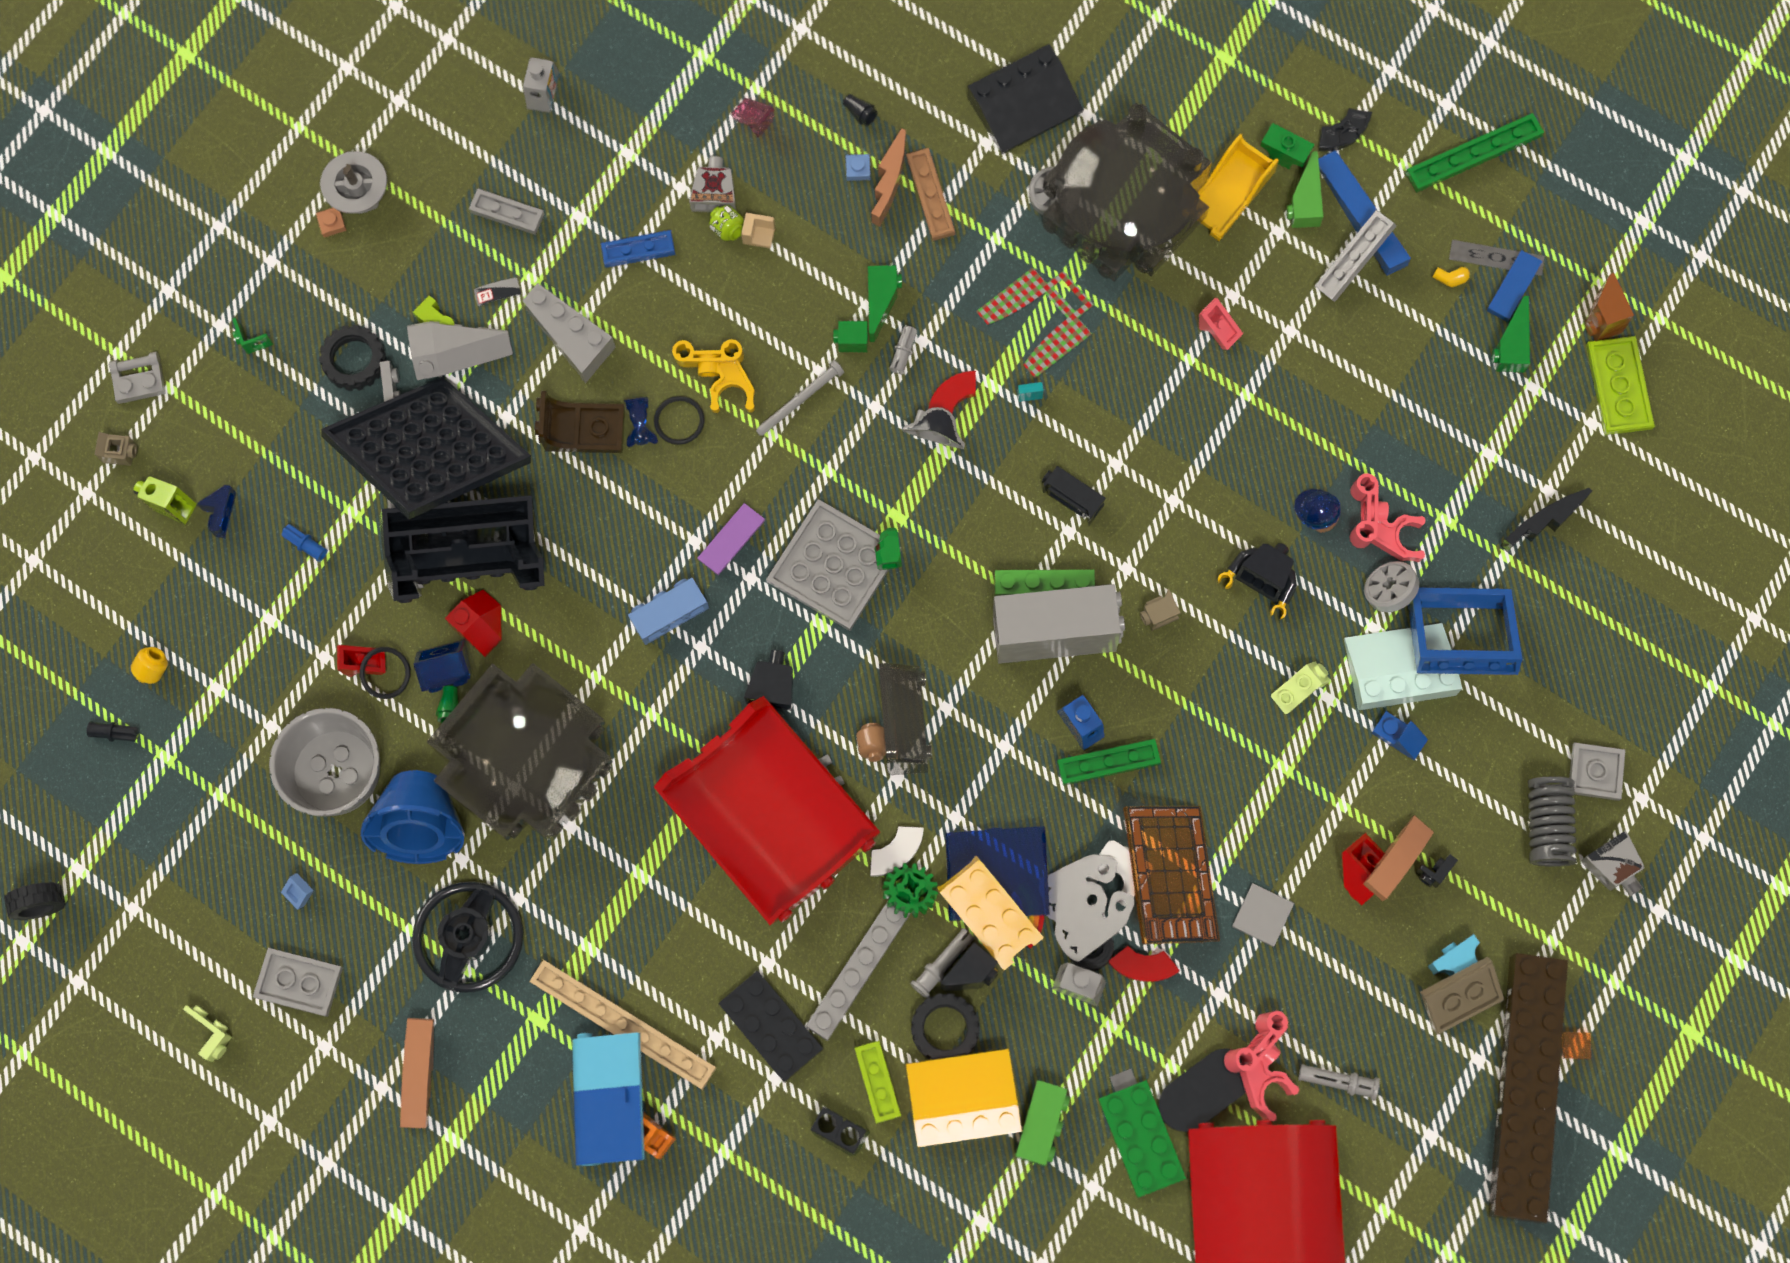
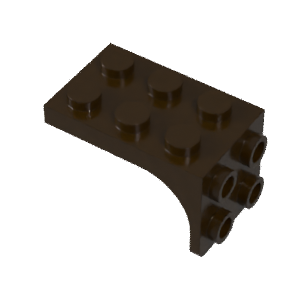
[535,391,625,453]

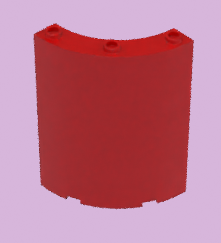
[654,696,881,925]
[1188,1120,1345,1263]

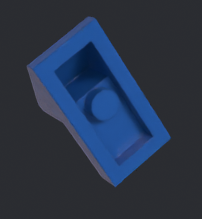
[1372,711,1428,760]

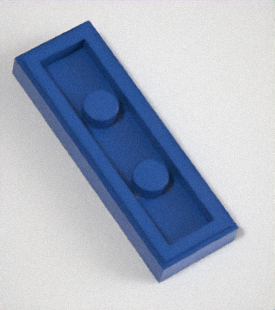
[601,230,675,268]
[1487,250,1542,322]

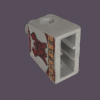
[689,156,736,212]

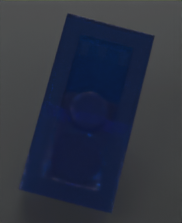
[197,485,236,538]

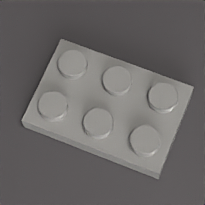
[253,948,343,1017]

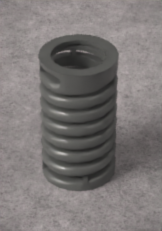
[1528,777,1577,867]

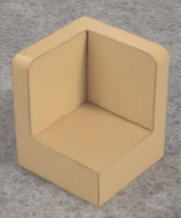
[741,213,775,248]

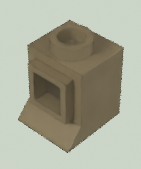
[94,432,137,466]
[1140,588,1181,631]

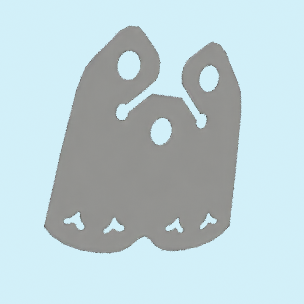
[1039,854,1134,962]

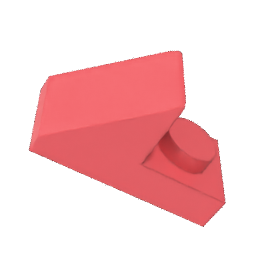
[1199,298,1243,350]

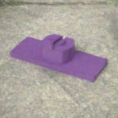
[697,503,765,576]

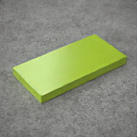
[1586,336,1655,435]

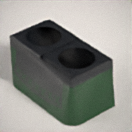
[810,1106,870,1156]

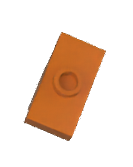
[643,1112,676,1160]

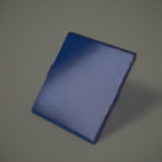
[945,826,1050,921]

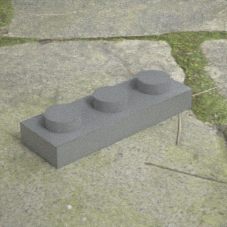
[469,189,545,235]

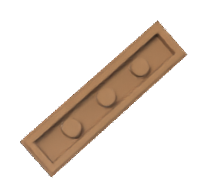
[906,148,955,241]

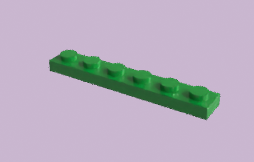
[1406,113,1544,193]

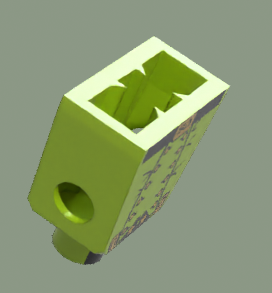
[133,476,197,525]

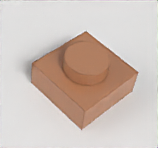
[316,208,347,238]

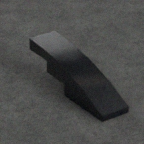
[1500,488,1592,553]

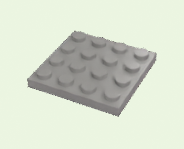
[766,499,902,631]

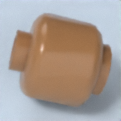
[856,723,890,762]

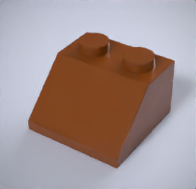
[1586,273,1634,341]

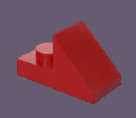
[337,645,386,677]

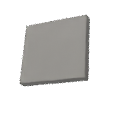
[1232,883,1294,947]

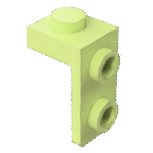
[1271,662,1331,714]
[183,1005,232,1062]

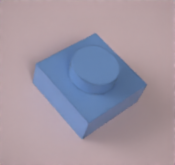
[846,154,870,181]
[281,873,314,910]

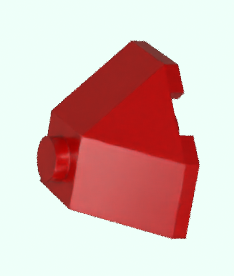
[445,590,502,657]

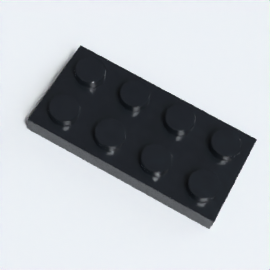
[718,970,824,1083]

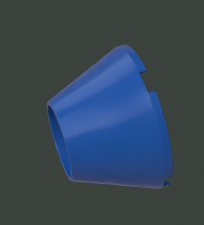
[361,770,464,864]

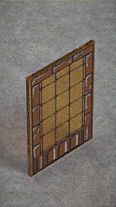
[1123,806,1220,945]

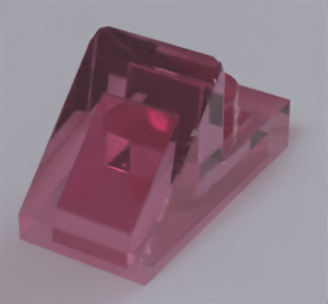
[730,98,775,138]

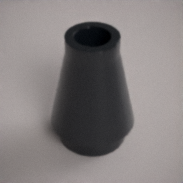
[843,94,878,126]

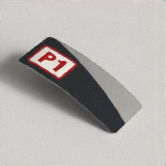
[474,278,521,306]

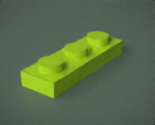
[855,1041,901,1124]

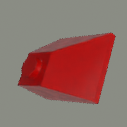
[1342,833,1385,906]

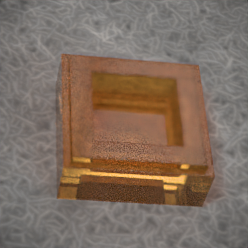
[1562,1032,1591,1060]

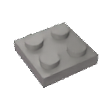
[1570,743,1625,801]

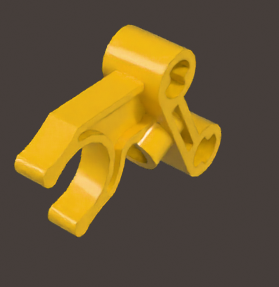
[672,339,755,413]

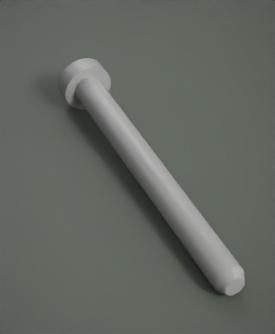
[756,360,844,436]

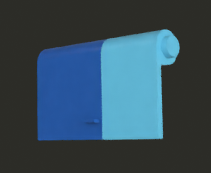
[572,1032,644,1166]

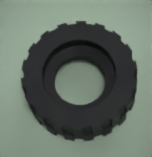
[4,882,66,920]

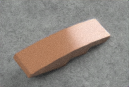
[871,128,906,227]
[1364,816,1434,901]
[400,1018,434,1128]

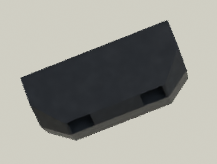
[380,495,545,603]

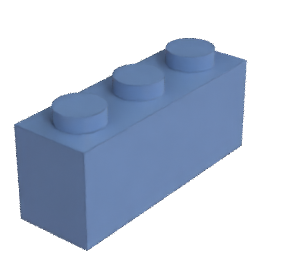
[628,578,709,645]

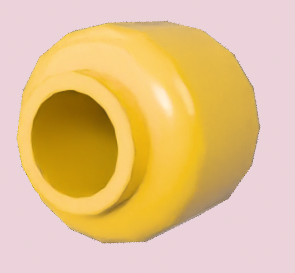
[131,647,168,684]

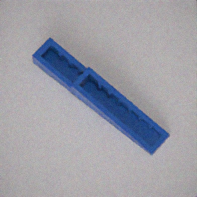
[1318,150,1411,276]

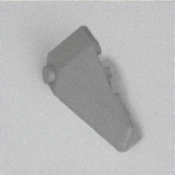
[407,321,513,380]

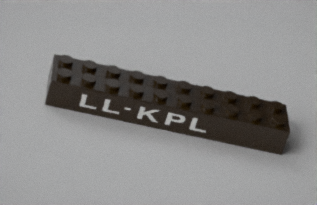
[1488,953,1568,1224]

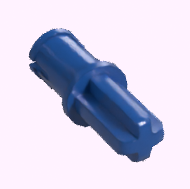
[281,524,328,562]

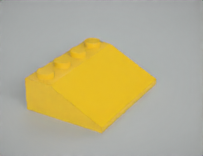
[906,1049,1022,1147]

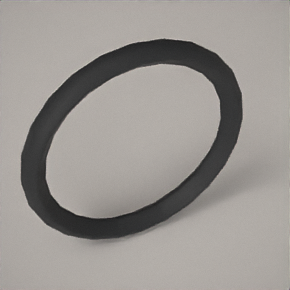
[654,396,705,445]
[360,647,410,699]

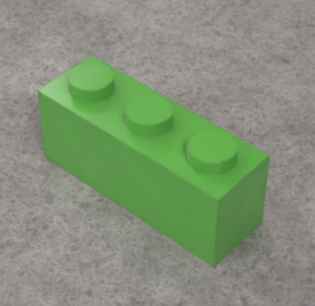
[1015,1080,1070,1167]

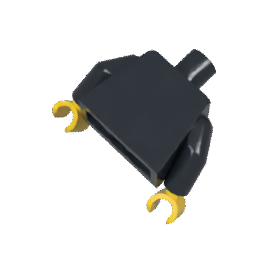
[1218,543,1297,620]

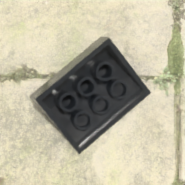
[967,44,1084,154]

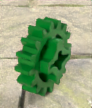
[882,863,938,918]

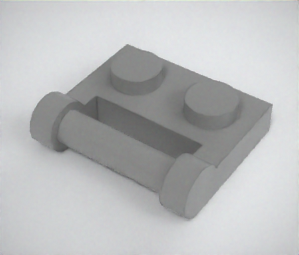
[109,351,166,404]

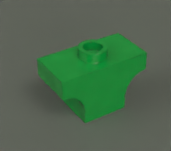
[1260,123,1315,170]

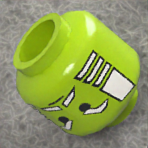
[709,205,744,241]

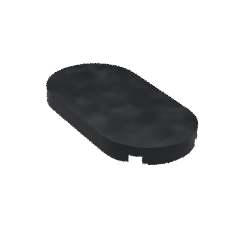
[1159,1048,1246,1132]

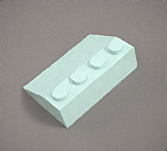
[1344,623,1462,710]

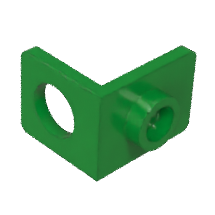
[232,317,273,354]

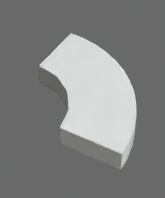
[871,827,924,877]

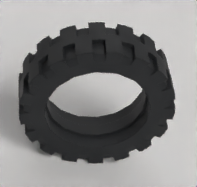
[319,325,386,391]
[911,993,980,1060]

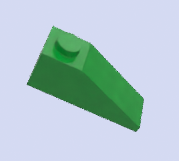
[868,265,902,342]
[1492,296,1530,373]

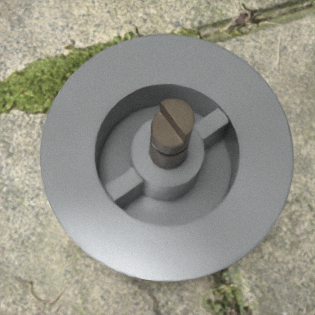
[320,151,387,214]

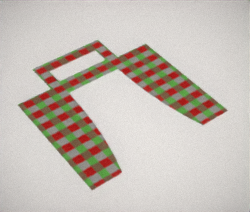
[976,268,1094,378]

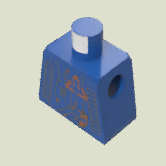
[1057,695,1104,751]

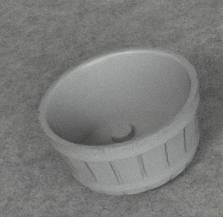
[269,708,380,817]

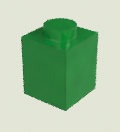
[833,321,868,352]

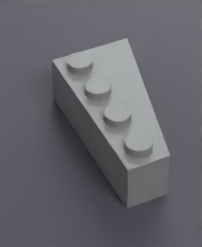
[523,283,616,383]

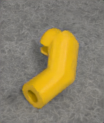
[1432,267,1470,287]

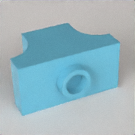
[1428,935,1480,976]

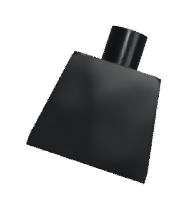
[744,650,793,711]

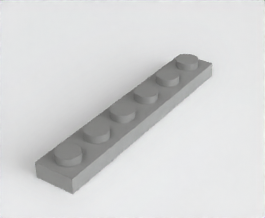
[806,901,911,1041]

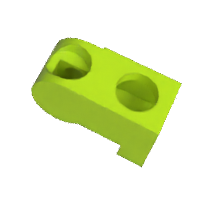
[413,295,455,326]

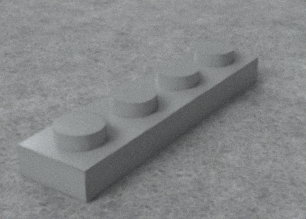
[1315,210,1397,302]

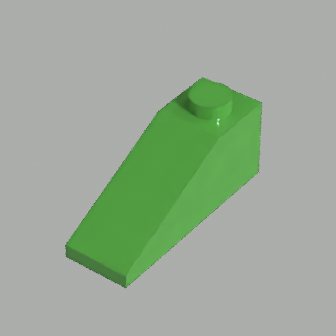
[1286,151,1323,228]

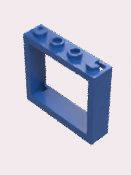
[1408,587,1522,675]

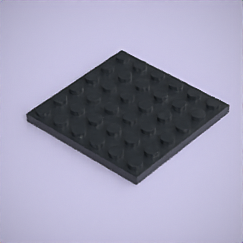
[321,377,531,519]

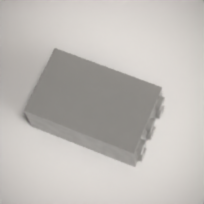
[993,584,1125,664]

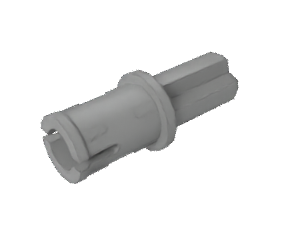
[889,326,917,374]

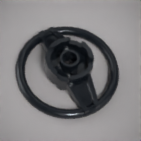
[412,881,523,993]

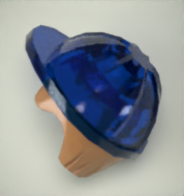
[1294,489,1341,533]

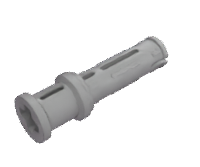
[910,928,975,999]
[1298,1064,1380,1101]

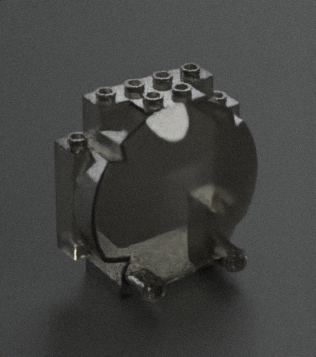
[1042,103,1212,282]
[427,663,613,841]

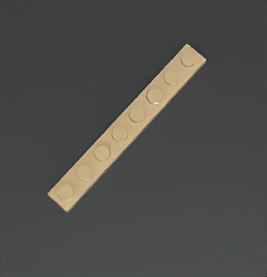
[529,960,716,1090]

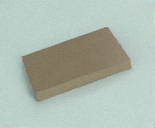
[1420,957,1504,1035]

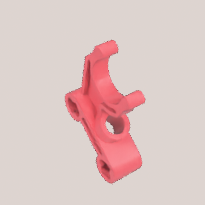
[1350,473,1425,562]
[1224,1011,1299,1122]

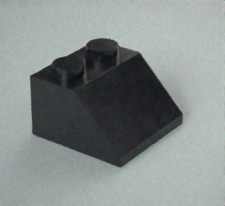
[941,942,999,992]

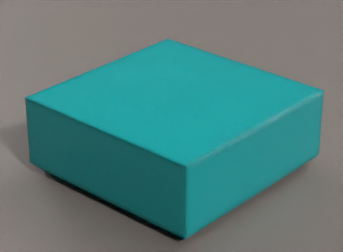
[1018,382,1044,402]

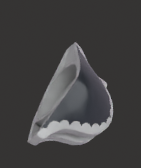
[903,407,965,449]

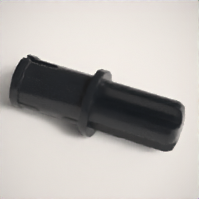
[87,721,139,742]

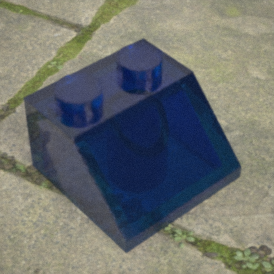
[413,639,472,693]

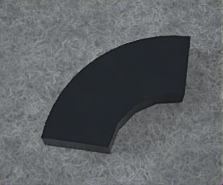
[1318,108,1372,152]

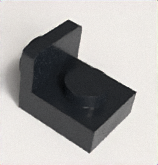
[1416,854,1458,888]

